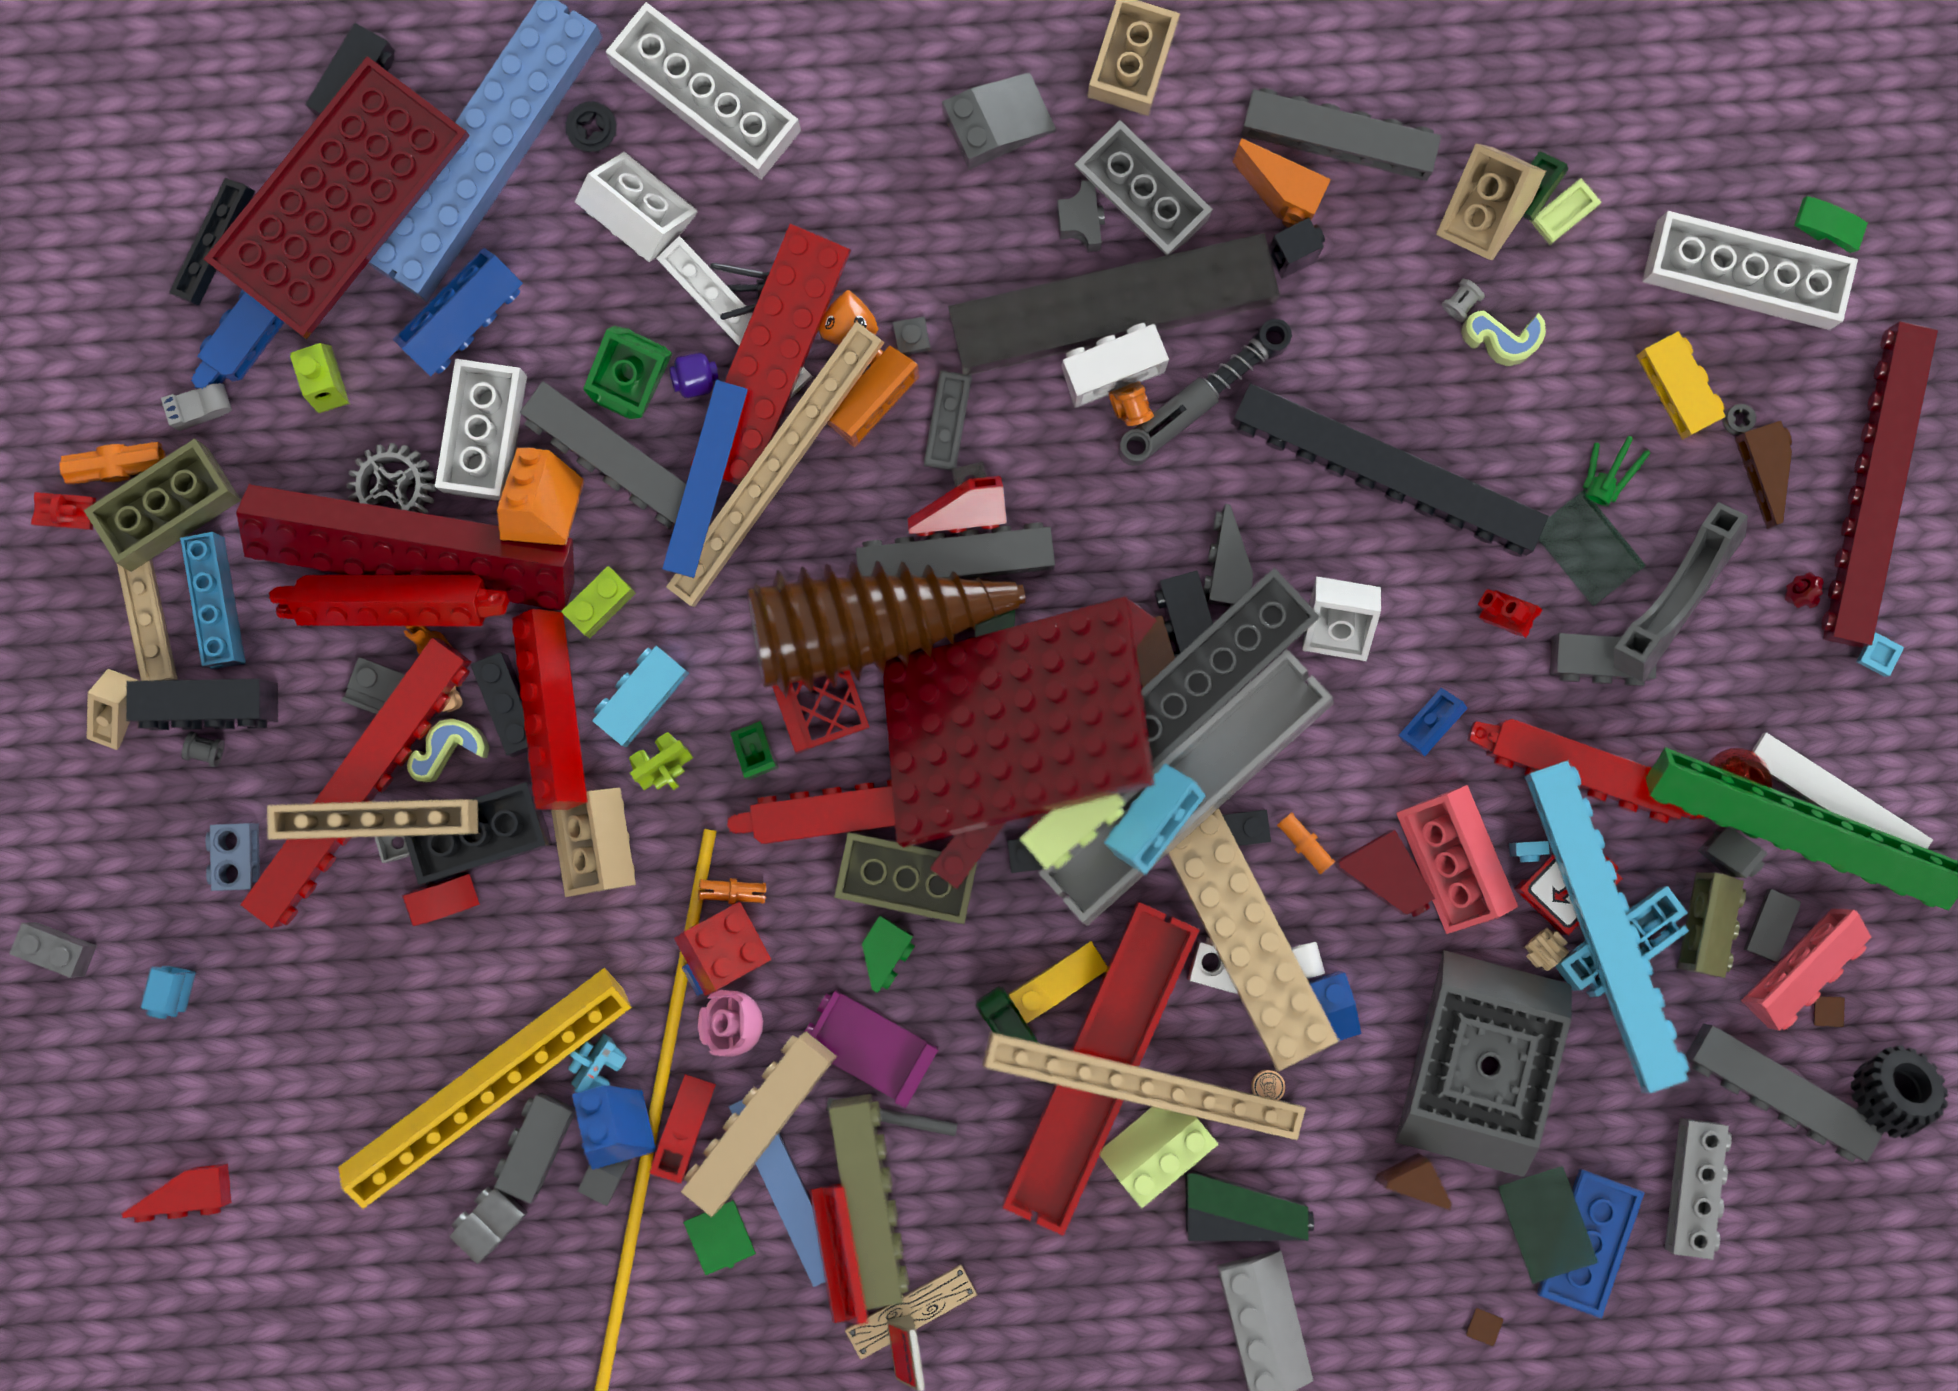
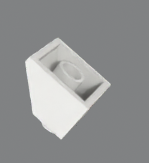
[1302,576,1381,661]

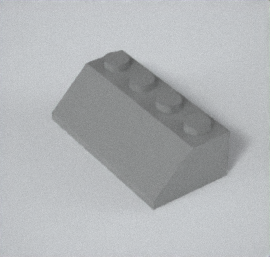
[1074,120,1213,256]
[1217,1250,1313,1391]

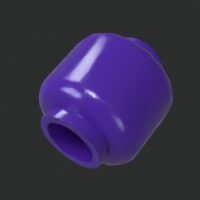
[669,353,719,398]

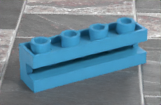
[180,532,246,669]

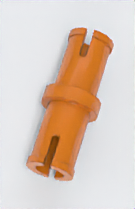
[1276,812,1335,875]
[698,878,766,905]

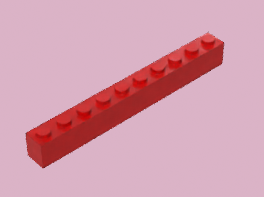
[240,638,472,929]

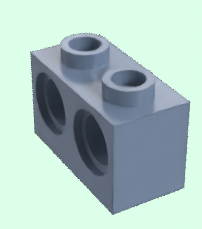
[205,823,260,891]

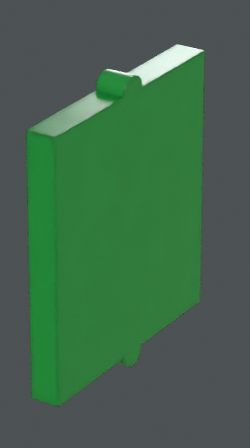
[683,1200,756,1276]

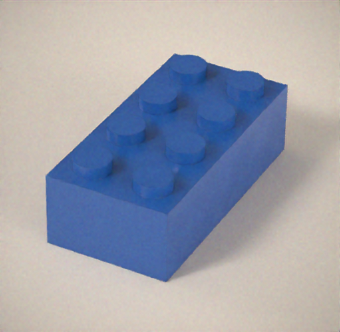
[393,248,523,377]

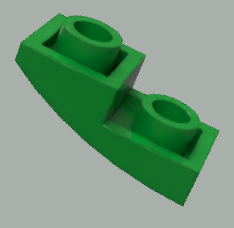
[1794,196,1868,253]

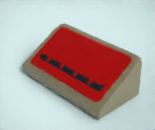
[887,1315,925,1391]

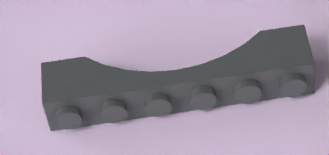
[1614,502,1748,682]

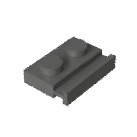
[341,657,405,714]

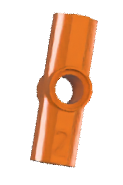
[59,442,166,485]

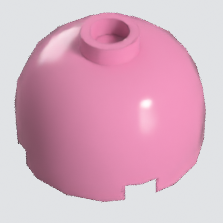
[698,990,763,1057]

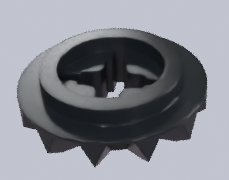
[565,101,617,153]

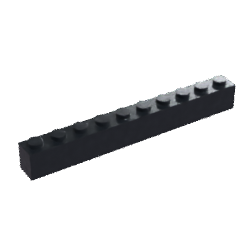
[1231,383,1549,557]

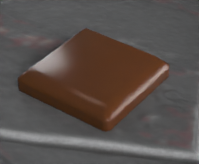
[1813,996,1845,1027]
[1466,1308,1504,1347]

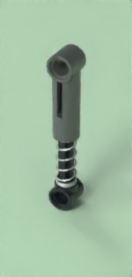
[1118,319,1292,466]

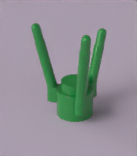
[1582,436,1650,506]

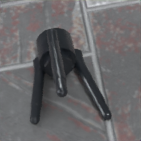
[710,263,770,320]

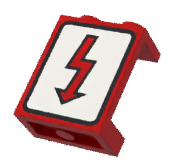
[1514,854,1623,935]

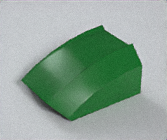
[583,326,672,419]

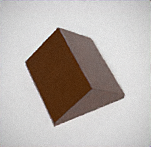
[1375,1153,1452,1210]

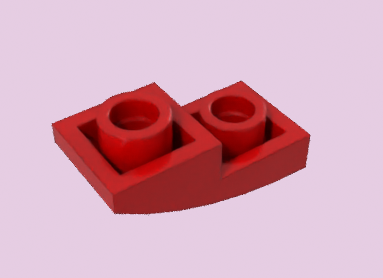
[402,873,480,926]

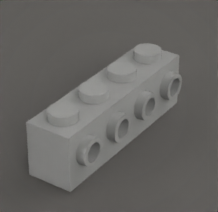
[1665,1118,1732,1260]

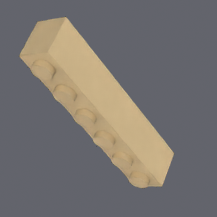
[267,800,478,839]
[681,1032,837,1217]

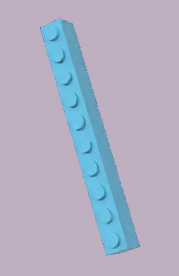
[1525,761,1689,1093]

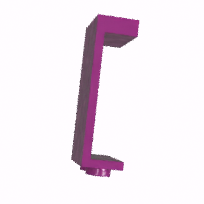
[804,990,939,1109]

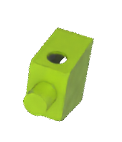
[290,343,350,413]

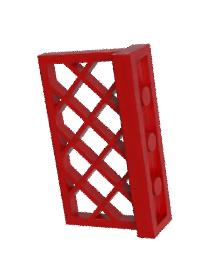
[772,670,870,754]
[809,1183,868,1325]

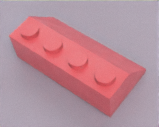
[1396,785,1518,934]
[1741,909,1871,1031]

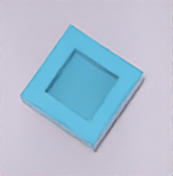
[1856,632,1904,677]
[1509,841,1550,862]

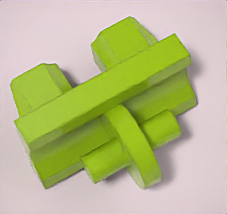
[629,732,693,791]

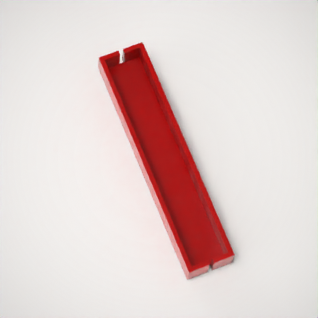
[1002,902,1200,1236]

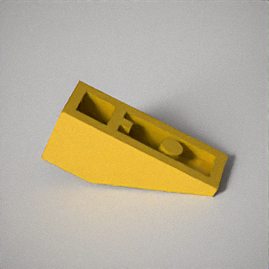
[1008,941,1107,1024]

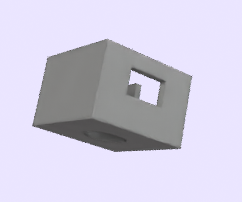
[374,836,410,863]

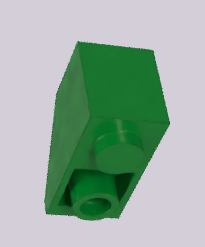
[862,915,915,993]

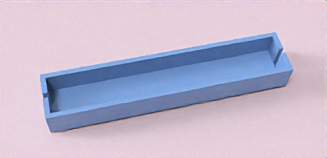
[369,0,603,302]

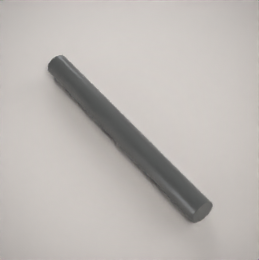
[826,1098,957,1137]

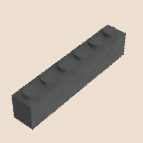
[1241,88,1442,181]
[520,381,686,529]
[856,522,1055,579]
[1685,1023,1883,1163]

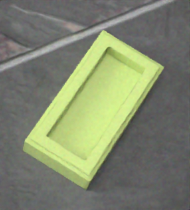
[1530,178,1602,245]

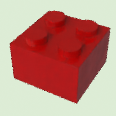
[674,902,772,996]

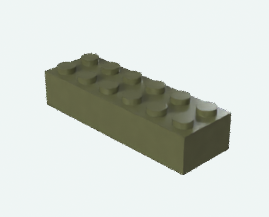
[829,1094,909,1310]

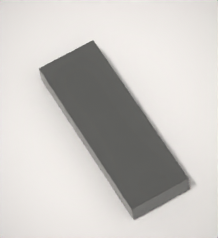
[924,370,972,472]

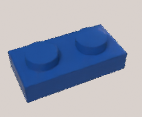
[1398,688,1468,757]

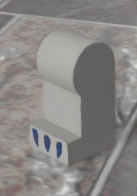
[161,383,232,431]

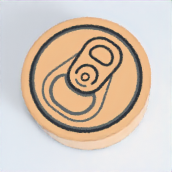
[1251,1069,1285,1100]

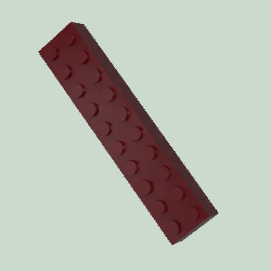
[236,484,575,610]

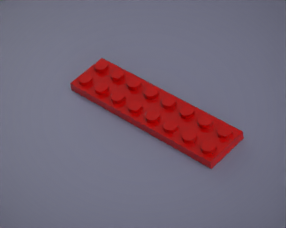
[690,223,851,486]

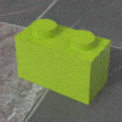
[561,566,636,638]

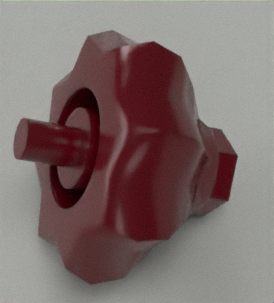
[1785,572,1824,608]

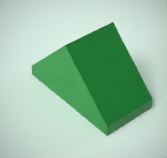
[730,721,779,780]

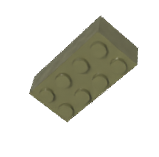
[84,438,241,572]
[834,833,977,924]

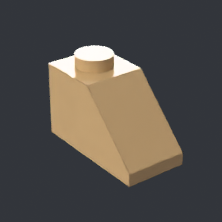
[87,669,138,750]

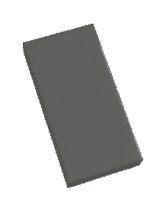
[1744,889,1801,962]

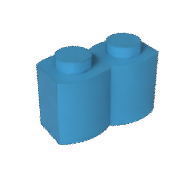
[140,966,196,1019]

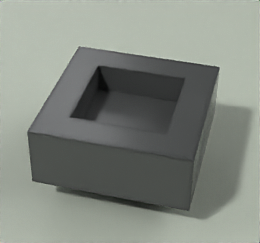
[893,316,931,355]

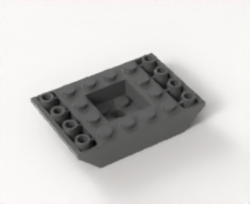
[1395,950,1572,1177]

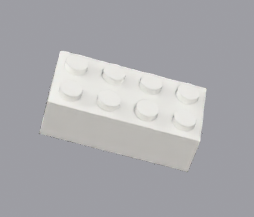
[435,359,527,501]

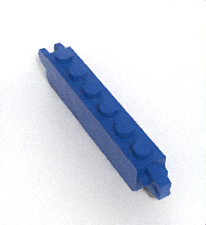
[191,290,285,389]

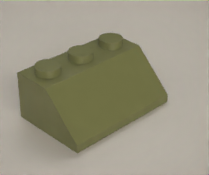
[1677,872,1746,978]

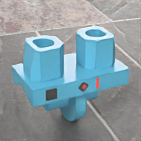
[568,1033,627,1093]

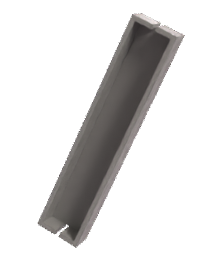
[1039,649,1334,926]

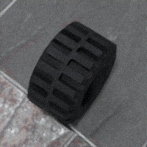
[1851,1045,1948,1138]

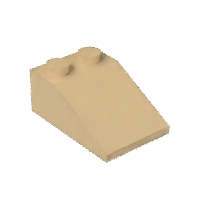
[1436,143,1546,260]

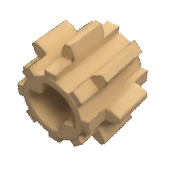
[1524,927,1569,971]

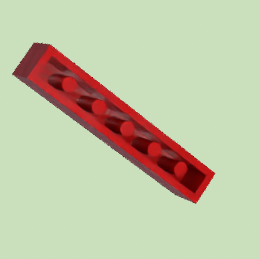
[512,609,588,810]

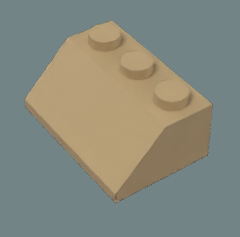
[551,788,636,897]

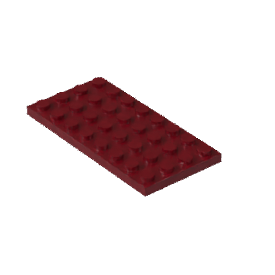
[204,56,470,339]

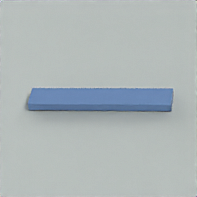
[729,1099,825,1287]

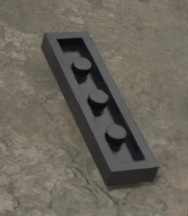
[169,178,255,306]

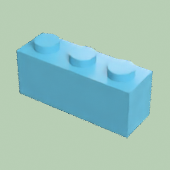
[592,646,689,748]
[1104,764,1206,875]

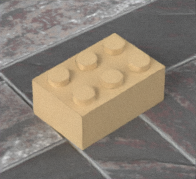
[1088,0,1180,116]

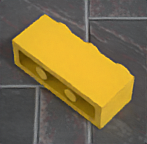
[1636,331,1726,440]

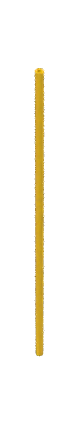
[594,829,717,1391]

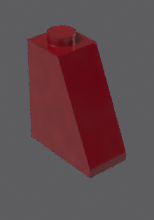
[1334,830,1435,917]

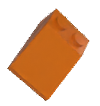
[1232,138,1331,228]

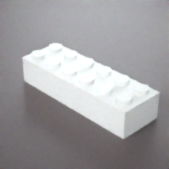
[606,2,801,180]
[1642,211,1858,330]

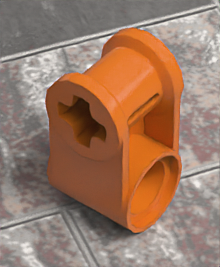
[1108,381,1154,426]

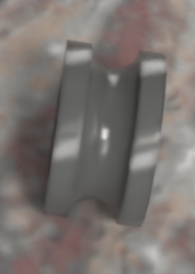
[1723,404,1756,435]

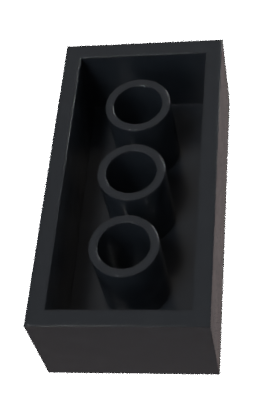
[126,679,278,731]
[404,782,552,885]

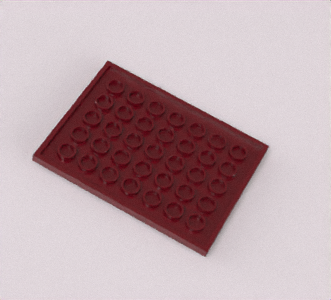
[883,596,1154,848]

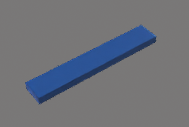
[662,380,748,578]

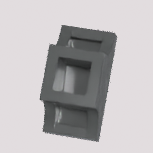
[1056,180,1105,252]

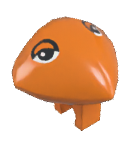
[818,290,879,345]

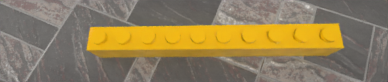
[338,968,632,1209]

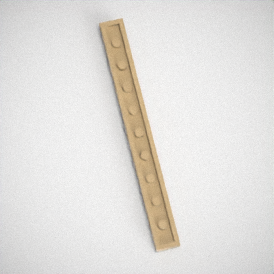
[666,322,885,607]
[982,1032,1306,1140]

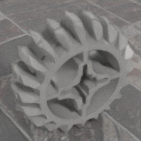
[346,443,437,514]

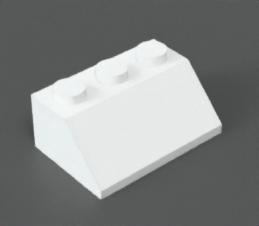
[575,152,698,262]
[1062,323,1169,408]

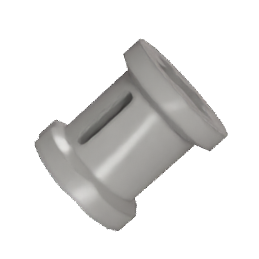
[1442,279,1485,322]

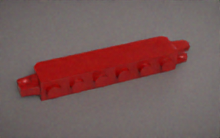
[268,575,510,626]
[1467,719,1705,824]
[726,780,896,844]

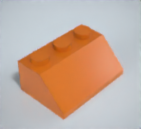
[827,345,919,448]
[497,448,584,545]

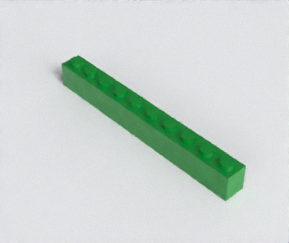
[1646,747,1958,911]

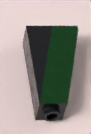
[1185,1170,1314,1241]

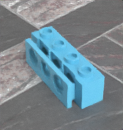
[1555,886,1689,997]

